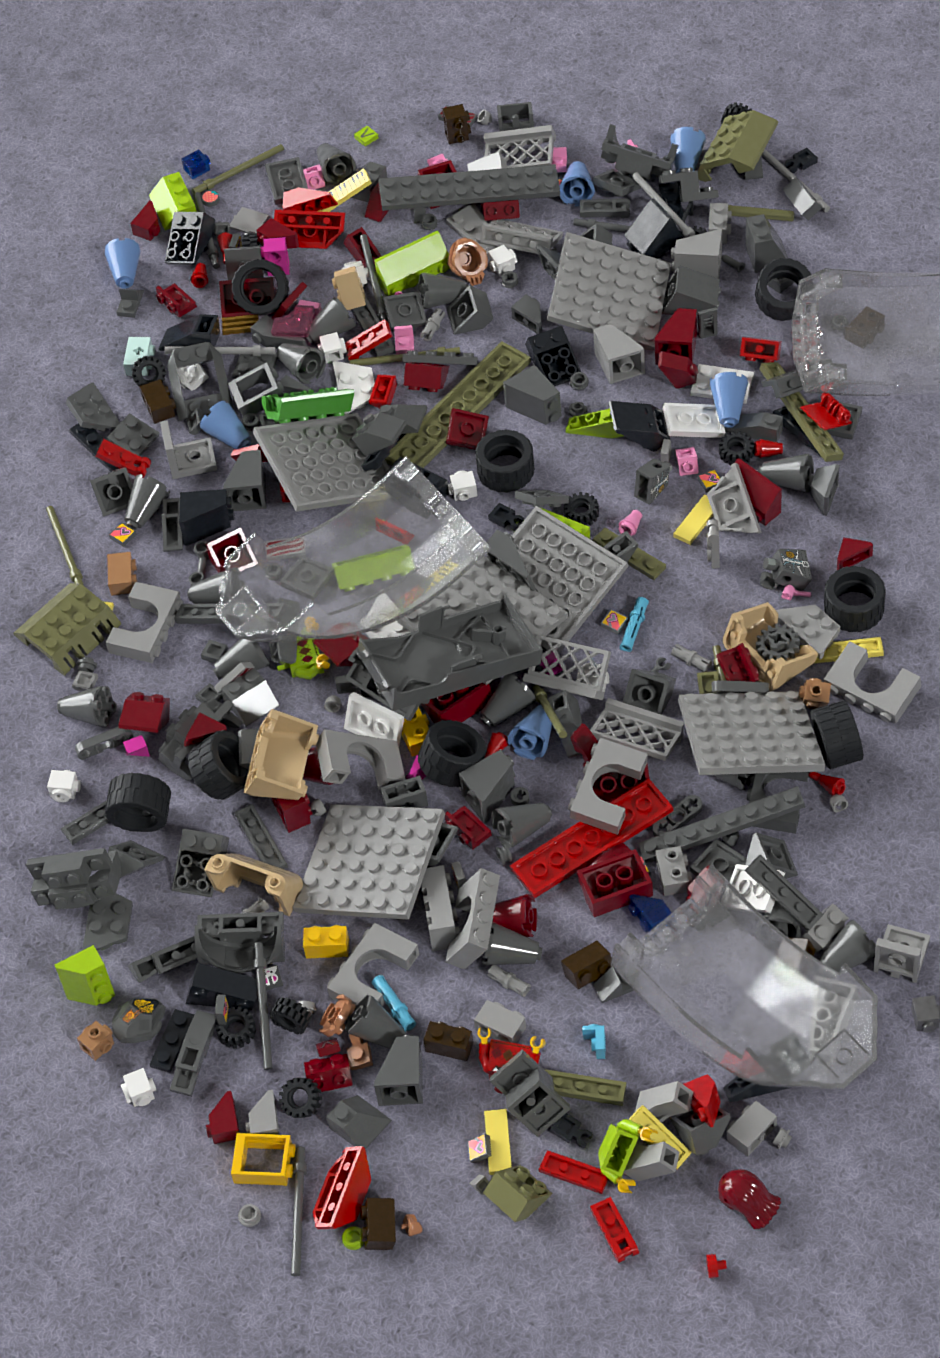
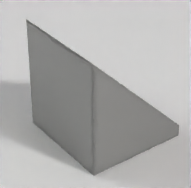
[469,1174,489,1195]

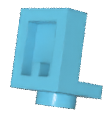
[582,1024,606,1059]

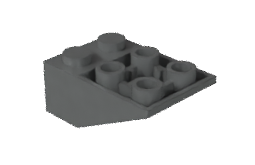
[171,829,229,898]

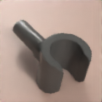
[650,657,671,672]

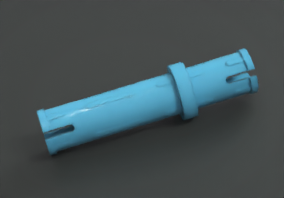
[620,597,649,652]
[372,975,416,1031]

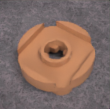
[319,994,355,1037]

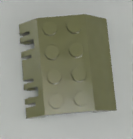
[698,110,779,182]
[13,583,121,676]

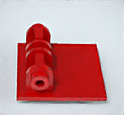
[800,392,852,430]

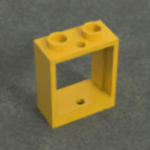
[231,1133,296,1186]

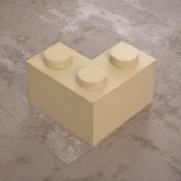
[332,266,366,310]

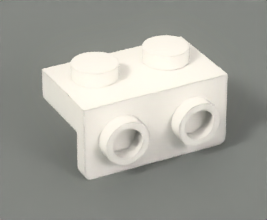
[168,360,209,391]

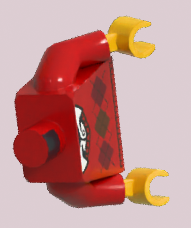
[477,1027,546,1094]

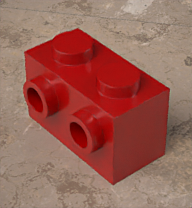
[740,337,782,363]

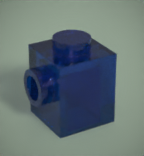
[181,149,211,179]

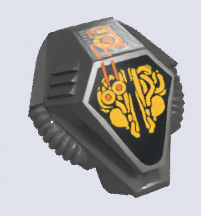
[112,998,166,1043]

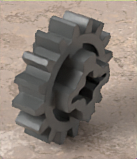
[756,623,801,661]

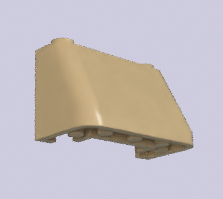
[723,602,818,691]
[244,709,319,800]
[204,854,303,916]

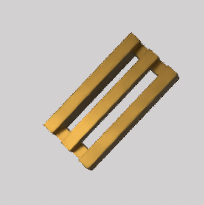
[222,314,259,335]

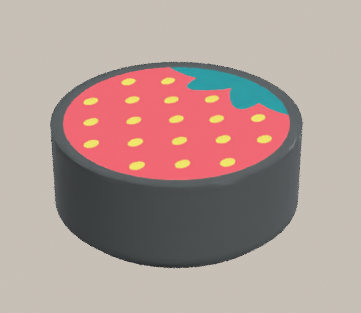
[201,190,220,207]

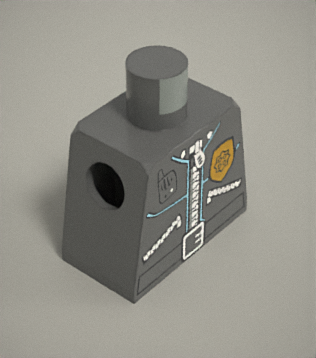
[634,459,673,505]
[763,549,812,591]

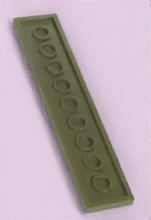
[384,341,531,468]

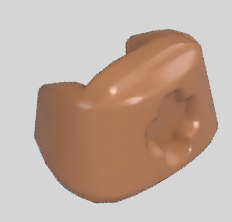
[401,1214,423,1236]

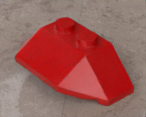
[274,210,345,249]
[313,1146,371,1230]

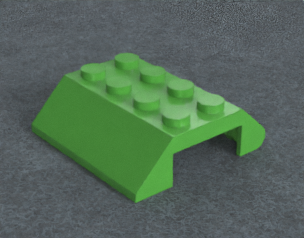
[261,387,354,423]

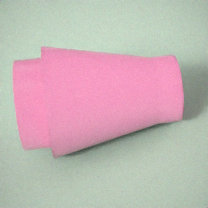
[619,510,642,536]

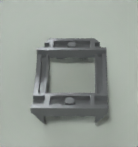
[167,342,234,421]

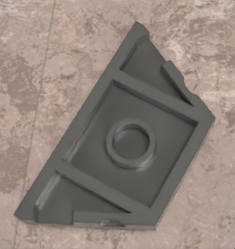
[66,382,120,431]
[82,893,133,950]

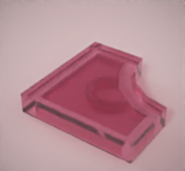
[271,305,315,337]

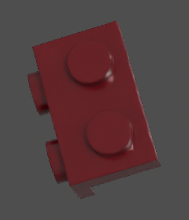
[481,200,520,221]
[156,283,197,318]
[716,643,759,682]
[445,806,492,850]
[304,1054,353,1092]

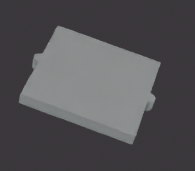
[230,207,269,233]

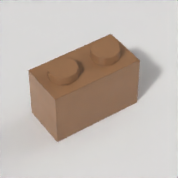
[107,552,137,596]

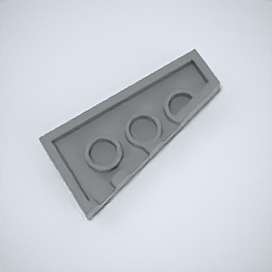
[446,203,499,260]

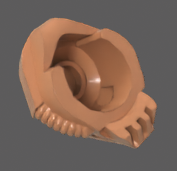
[447,238,488,286]

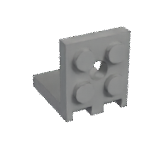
[160,420,217,479]
[874,924,930,983]

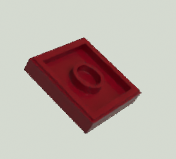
[272,282,307,322]
[446,408,489,450]

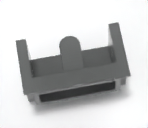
[497,102,534,131]

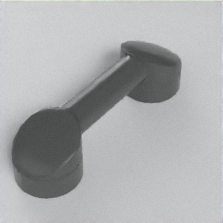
[189,541,209,585]

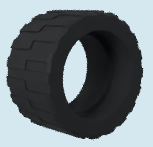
[755,258,814,321]
[232,259,289,315]
[475,429,535,493]
[824,566,886,633]
[811,700,864,770]
[418,720,487,787]
[188,730,249,800]
[104,773,171,832]

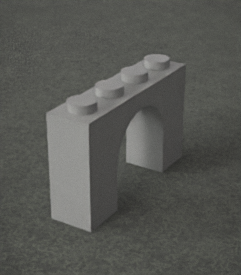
[106,582,183,663]
[824,641,921,724]
[316,729,406,790]
[568,737,648,835]
[445,868,500,969]
[327,923,419,1011]
[623,1081,693,1181]

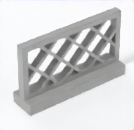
[484,125,556,168]
[481,219,563,254]
[523,635,611,700]
[590,698,685,761]

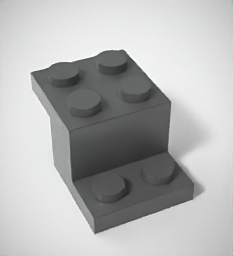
[658,167,719,202]
[490,1049,570,1137]

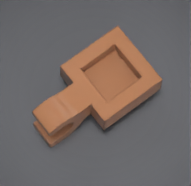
[347,1034,373,1070]

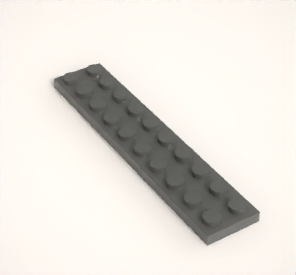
[379,164,560,211]

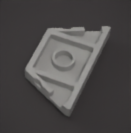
[707,463,762,534]
[776,605,840,659]

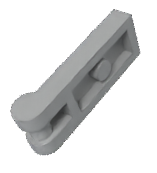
[706,519,720,569]

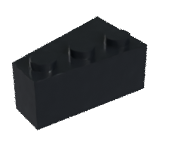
[185,963,258,1011]

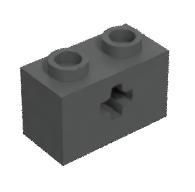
[380,776,428,808]

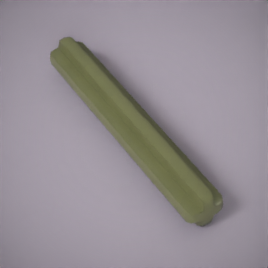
[728,205,795,221]

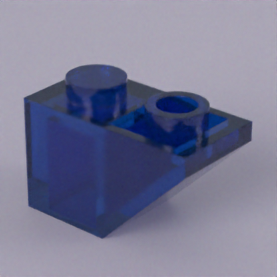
[628,894,675,937]

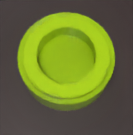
[342,1226,364,1250]

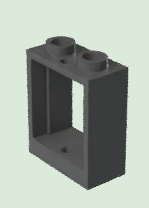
[228,362,285,416]

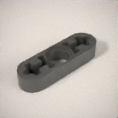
[712,681,769,694]
[75,727,133,760]
[653,795,702,837]

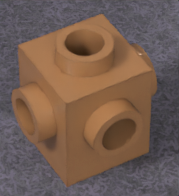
[799,678,831,709]
[77,1021,114,1061]

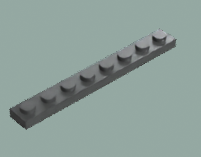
[638,786,806,863]

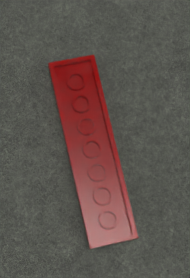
[510,778,674,899]

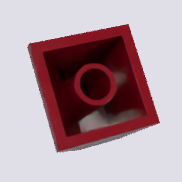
[654,308,697,365]

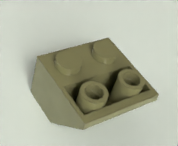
[483,1165,553,1222]

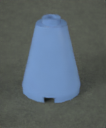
[670,127,706,173]
[559,161,595,206]
[105,238,141,289]
[710,372,748,428]
[200,401,251,449]
[508,705,552,760]

